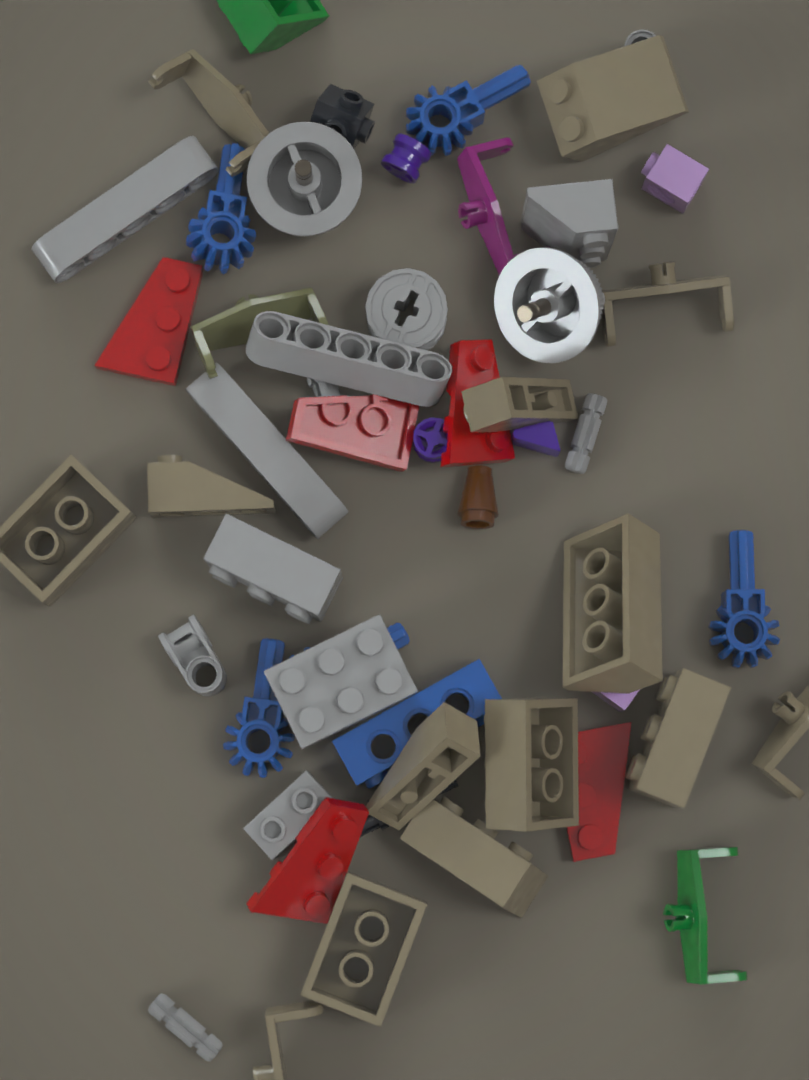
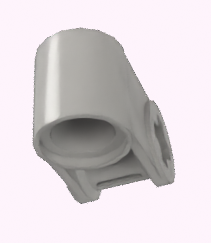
[158,614,227,697]

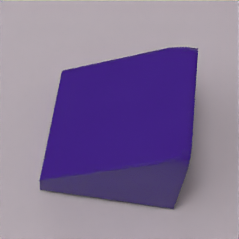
[511,420,561,457]

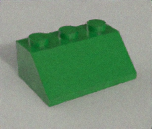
[217,0,329,54]

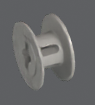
[365,268,448,351]

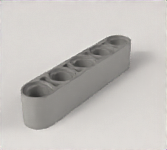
[32,136,219,283]
[246,311,452,407]
[185,362,349,539]

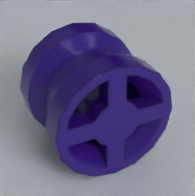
[381,133,432,184]
[413,417,448,463]

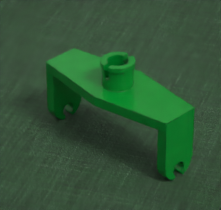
[663,847,748,985]

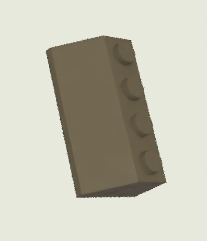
[563,513,663,694]

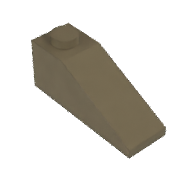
[461,377,579,432]
[147,455,276,518]
[366,702,480,830]

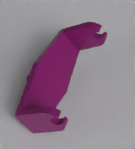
[457,138,551,275]

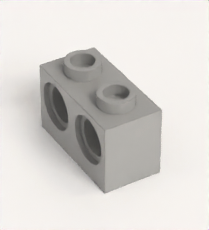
[243,770,333,860]

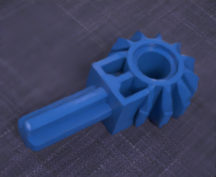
[406,65,531,156]
[186,143,256,275]
[708,530,780,668]
[223,638,295,778]

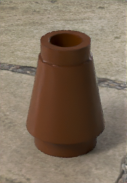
[457,465,499,529]

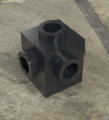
[310,84,375,149]

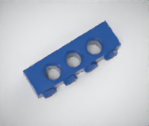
[332,659,502,789]

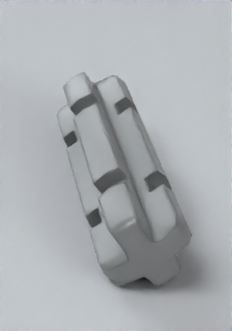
[565,393,607,474]
[148,993,223,1062]

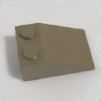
[537,35,689,162]

